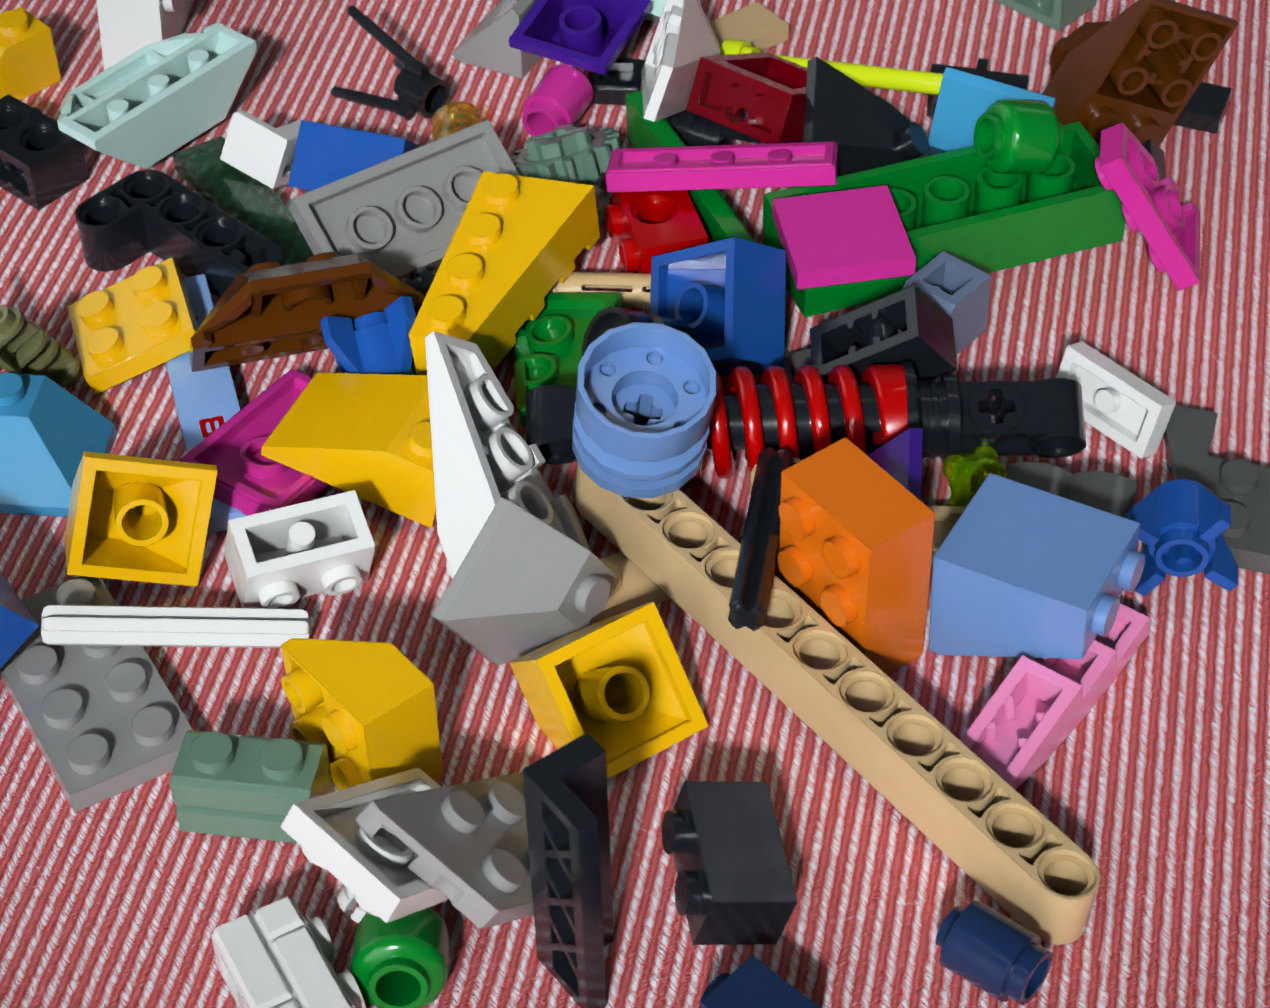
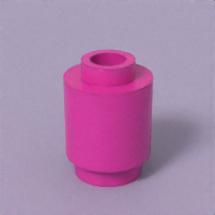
[522,64,594,136]

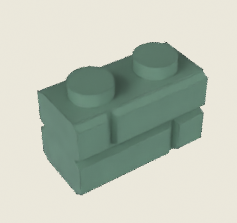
[170,730,334,843]

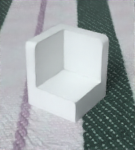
[220,110,301,189]

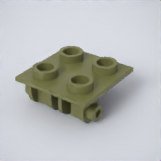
[0,305,82,388]

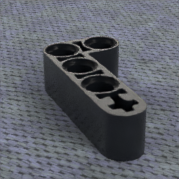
[75,169,284,298]

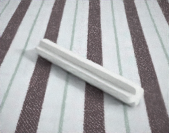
[41,604,310,648]

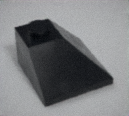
[803,57,929,176]

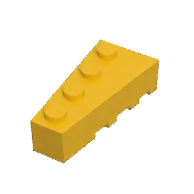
[409,171,600,375]

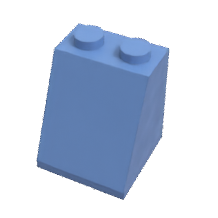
[929,473,1146,659]

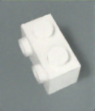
[225,490,375,608]

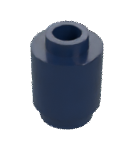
[935,900,1053,1005]

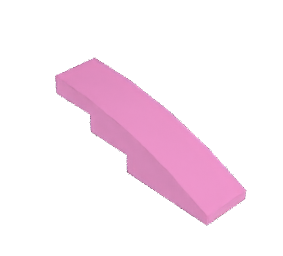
[960,603,1150,790]

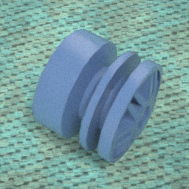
[572,322,716,498]

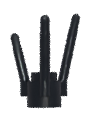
[331,5,450,120]

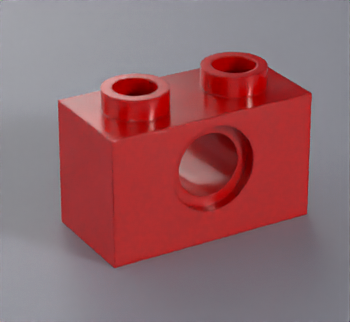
[604,190,708,292]

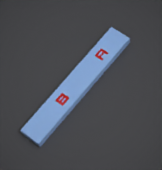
[165,274,247,534]

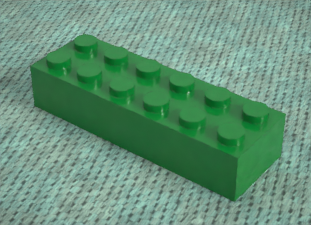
[763,121,1126,318]

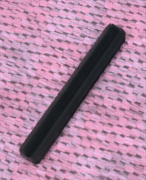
[728,447,793,631]

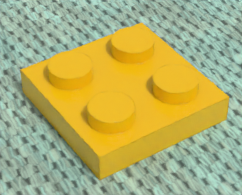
[67,257,198,395]

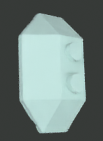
[57,22,257,169]

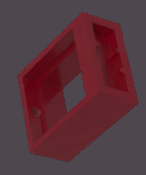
[686,52,807,144]

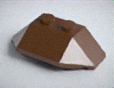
[190,252,426,372]

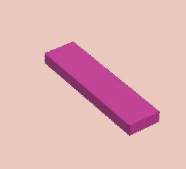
[605,141,839,193]

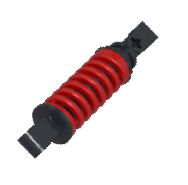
[526,361,1086,479]

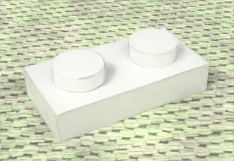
[1056,341,1176,459]

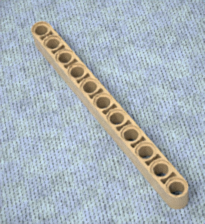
[575,461,1101,945]

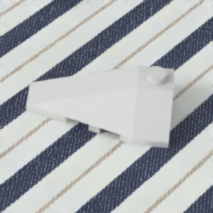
[425,331,591,579]

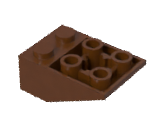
[1042,0,1239,147]

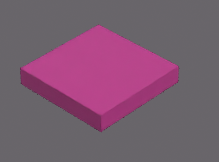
[772,185,916,290]

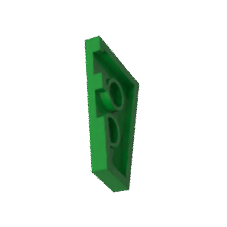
[514,292,623,427]

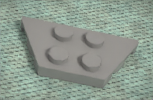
[355,772,534,929]

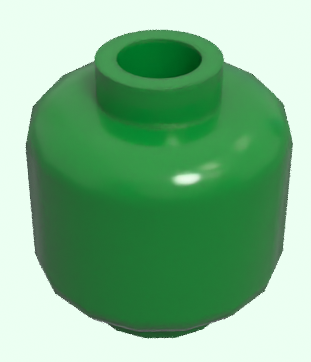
[974,99,1065,175]
[351,907,450,1008]

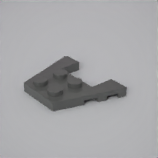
[1163,405,1270,574]

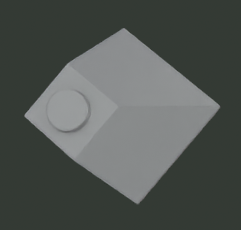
[431,497,616,666]

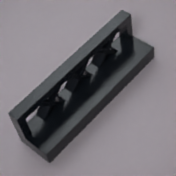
[522,732,614,1008]

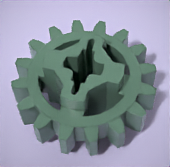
[510,123,623,185]

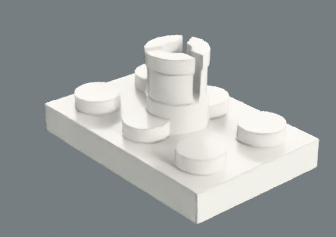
[280,767,449,923]

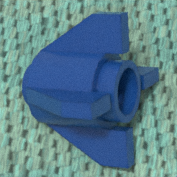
[320,296,417,375]
[1125,479,1238,596]

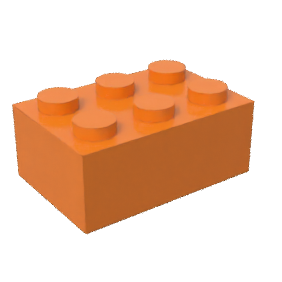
[777,437,935,676]

